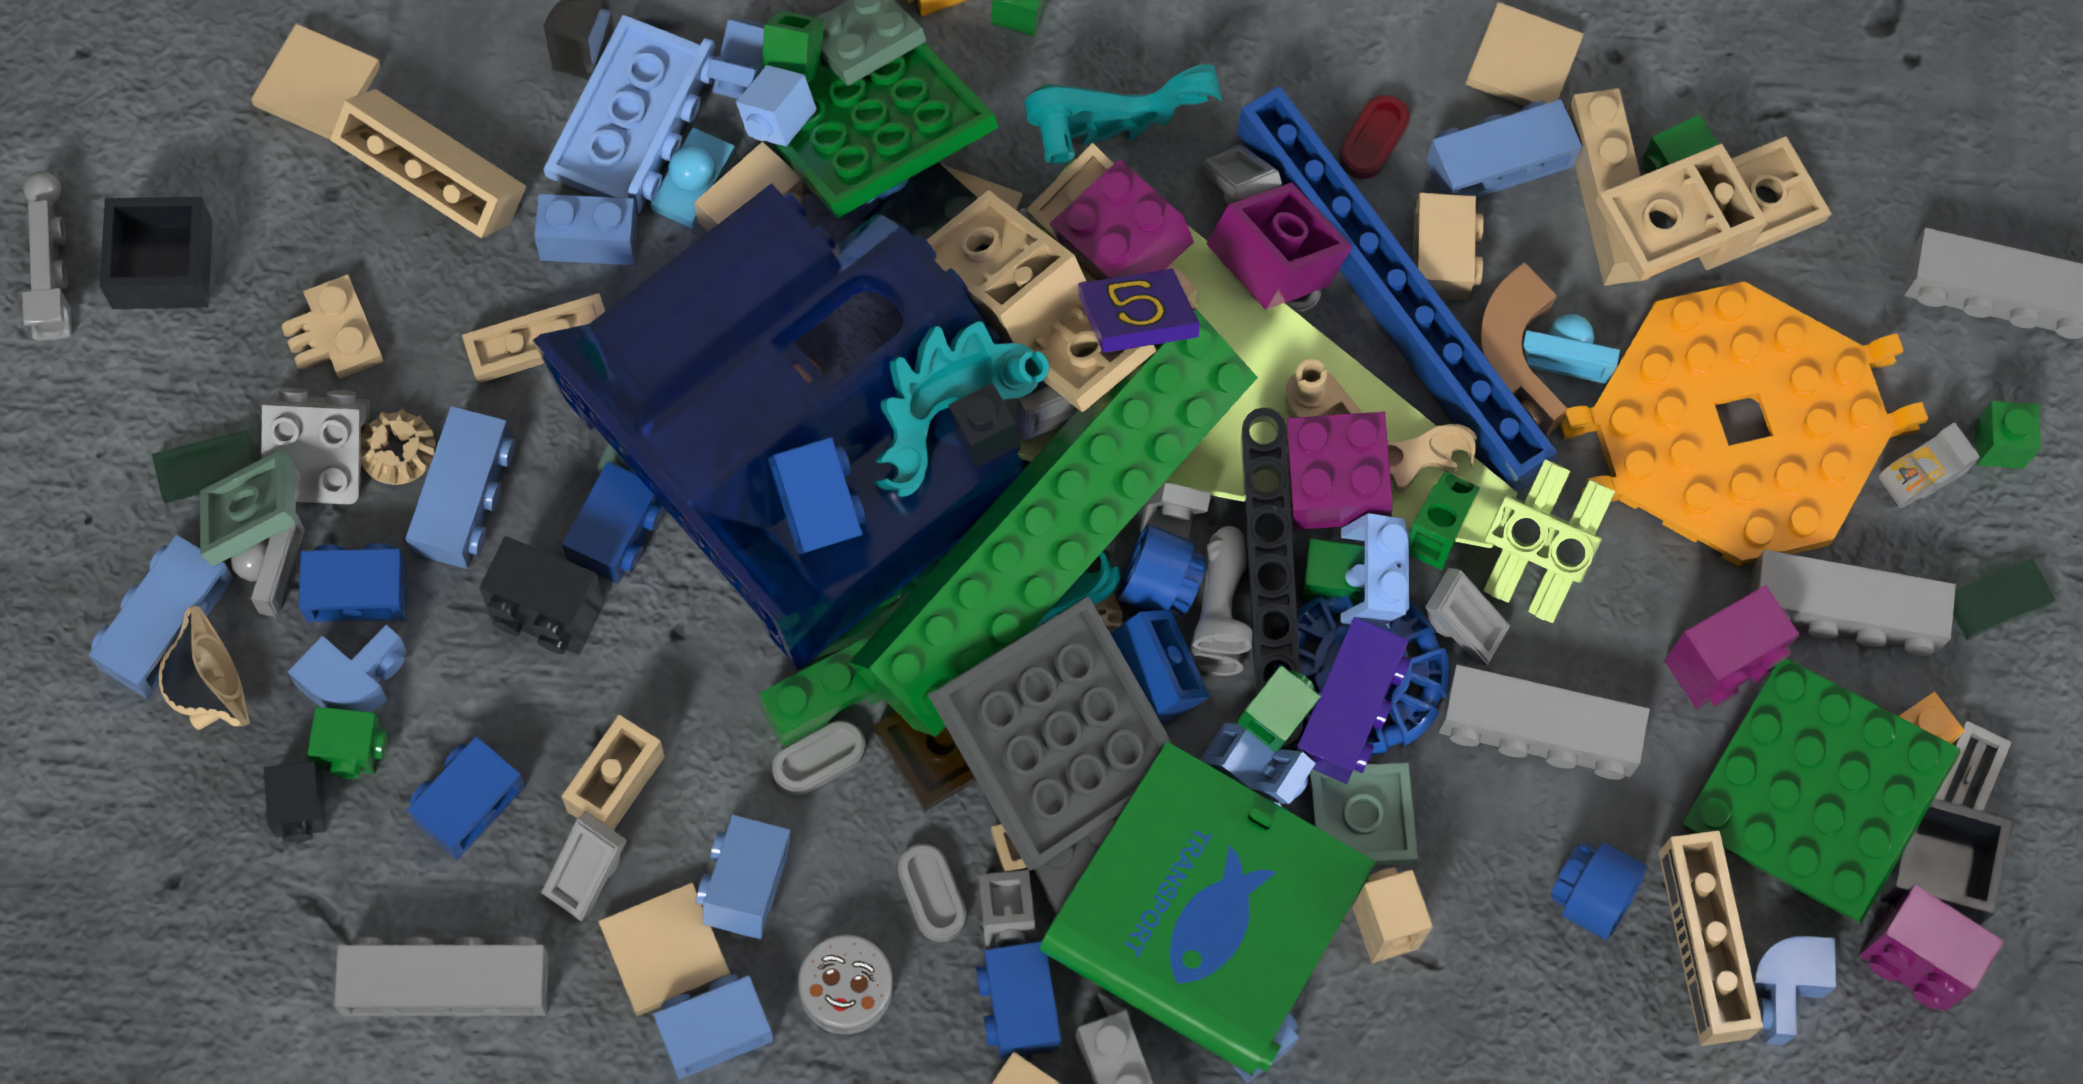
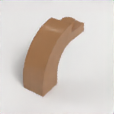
[1475,262,1568,437]

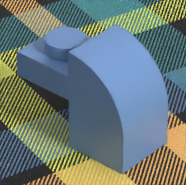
[706,18,764,99]
[288,625,407,712]
[1201,722,1316,807]
[1750,936,1836,1045]

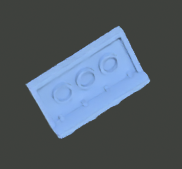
[544,15,716,214]

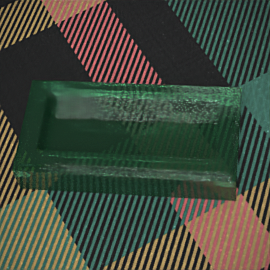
[152,430,257,503]
[1953,558,2056,640]

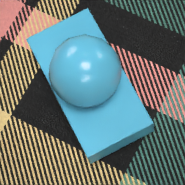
[650,127,735,229]
[1522,314,1620,384]

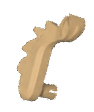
[1286,359,1477,493]

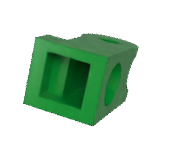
[1409,471,1480,570]

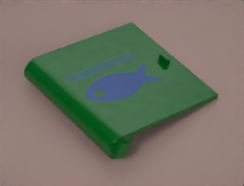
[1039,741,1376,1076]

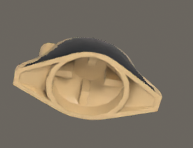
[158,606,250,730]

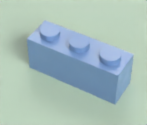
[1426,99,1582,198]
[405,406,516,569]
[89,535,234,699]

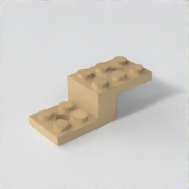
[1595,136,1831,281]
[916,190,1156,413]

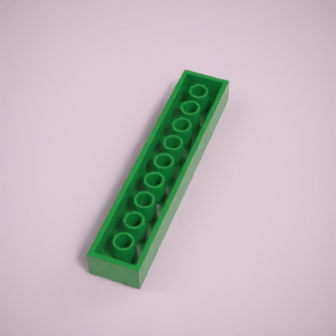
[848,308,1258,737]

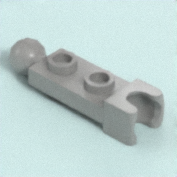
[22,171,72,341]

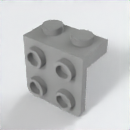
[261,388,370,504]

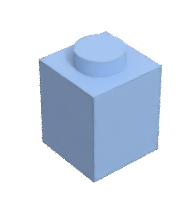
[736,65,817,147]

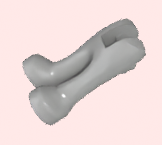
[1189,526,1253,676]

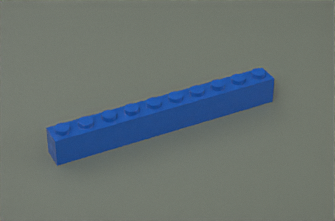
[1236,86,1558,492]

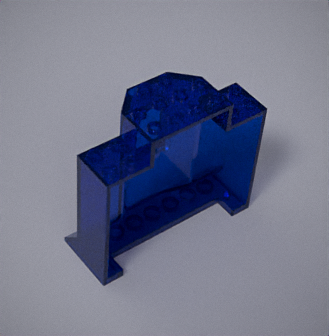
[533,183,1025,670]

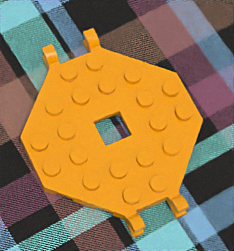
[1559,281,1928,567]

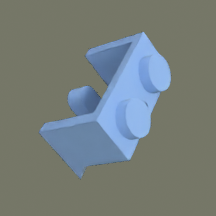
[1341,513,1409,629]

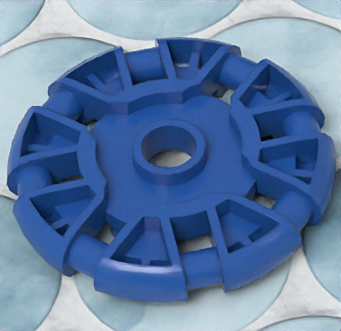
[1274,589,1450,756]

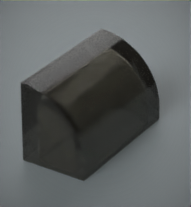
[543,0,614,81]

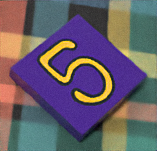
[1078,268,1199,353]

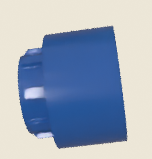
[1116,523,1207,617]
[1551,842,1649,942]

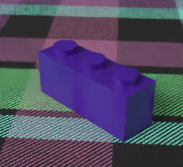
[1296,617,1411,784]

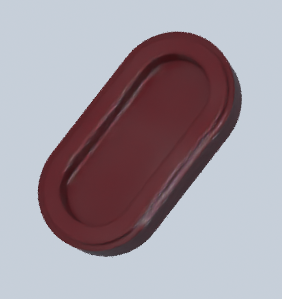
[1339,95,1410,179]

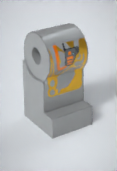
[1878,422,1980,508]

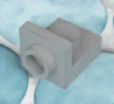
[1140,482,1211,540]
[979,870,1035,950]

